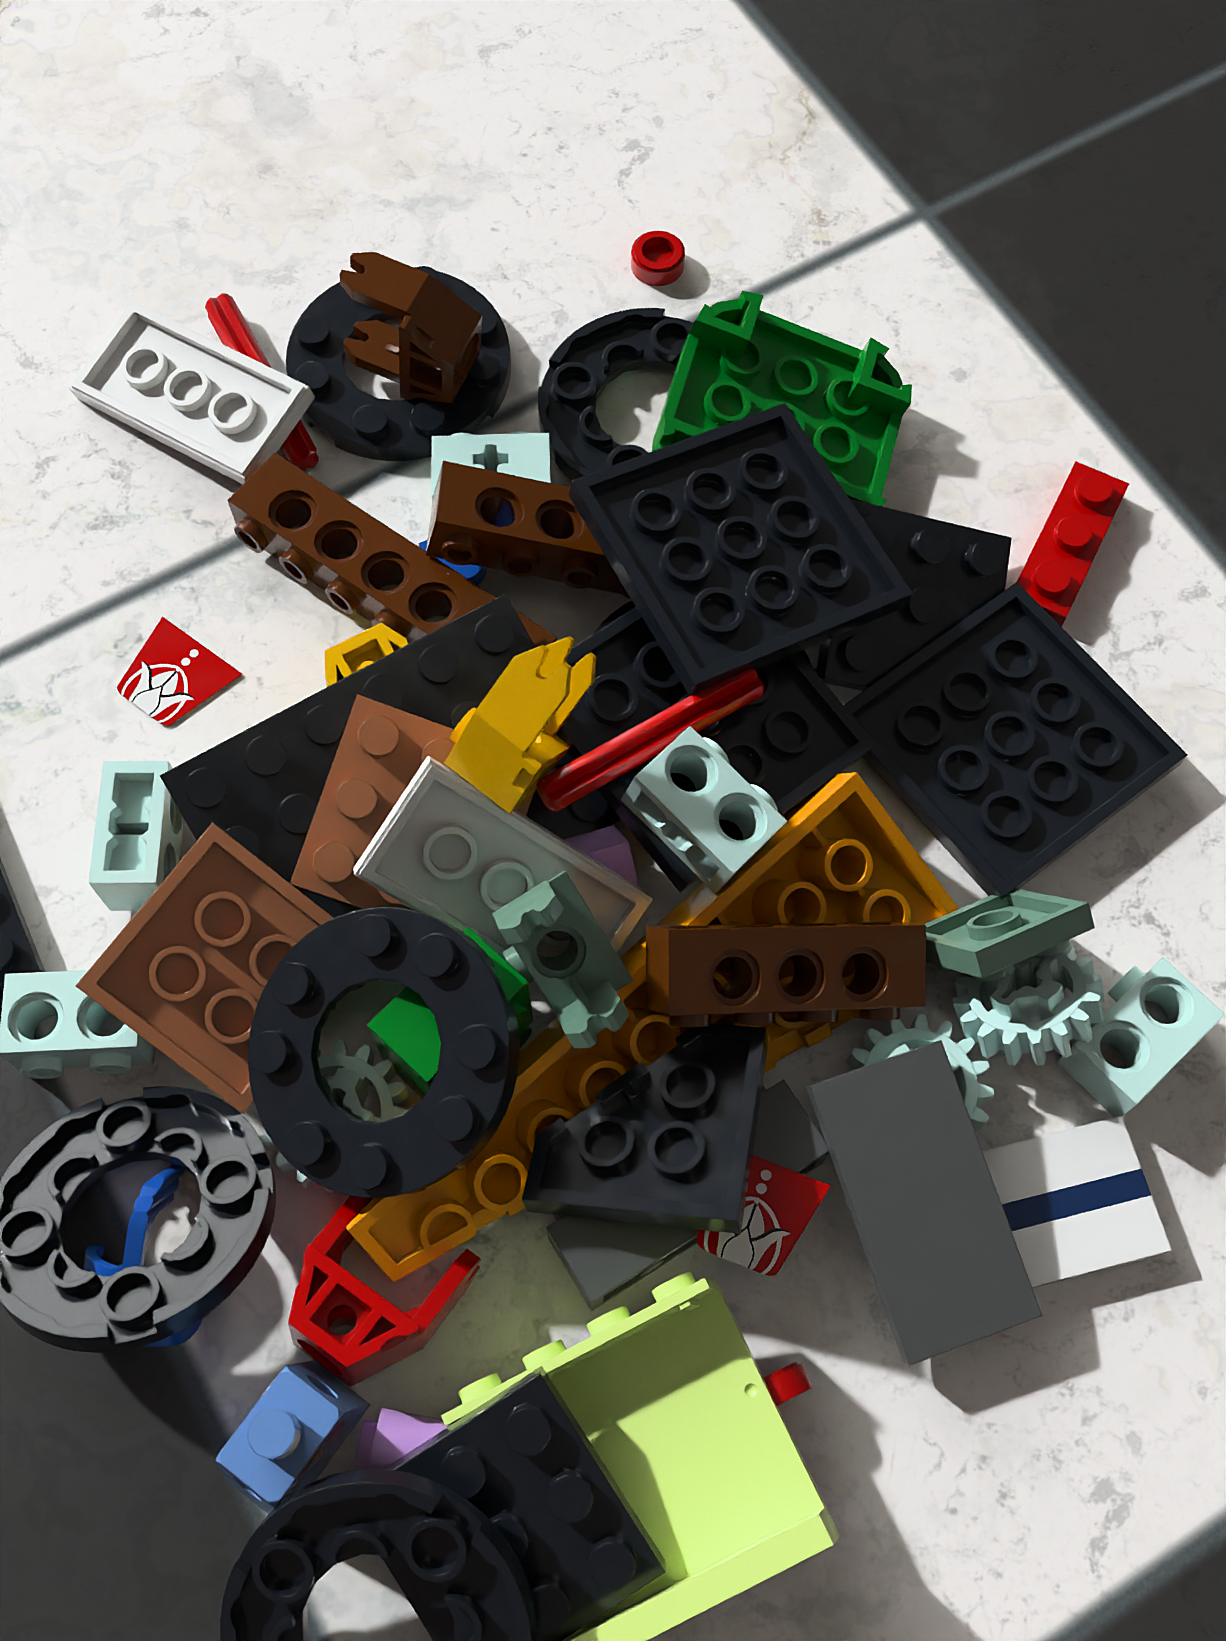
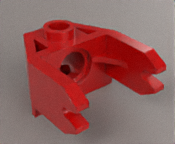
[288,1196,481,1387]

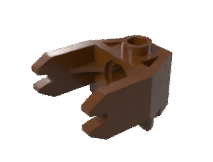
[339,252,482,403]

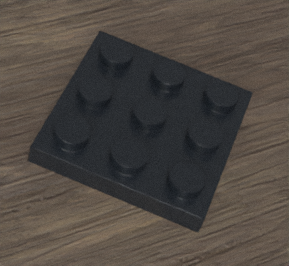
[382,1365,666,1641]

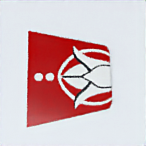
[117,616,242,726]
[697,1155,831,1276]

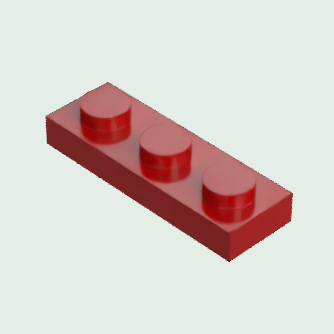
[1017,461,1130,627]

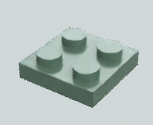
[923,889,1095,981]

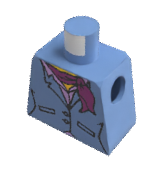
[215,1360,371,1514]

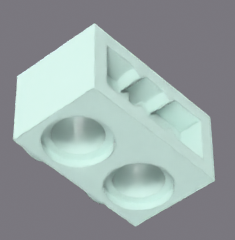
[621,726,787,894]
[88,761,184,911]
[1057,957,1225,1117]
[0,970,154,1079]

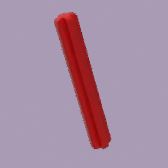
[205,293,319,471]
[536,669,764,812]

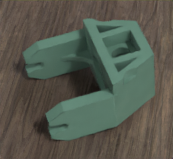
[492,870,633,1048]

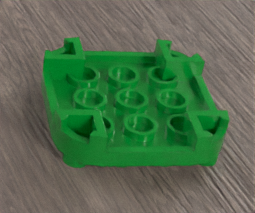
[652,291,912,507]

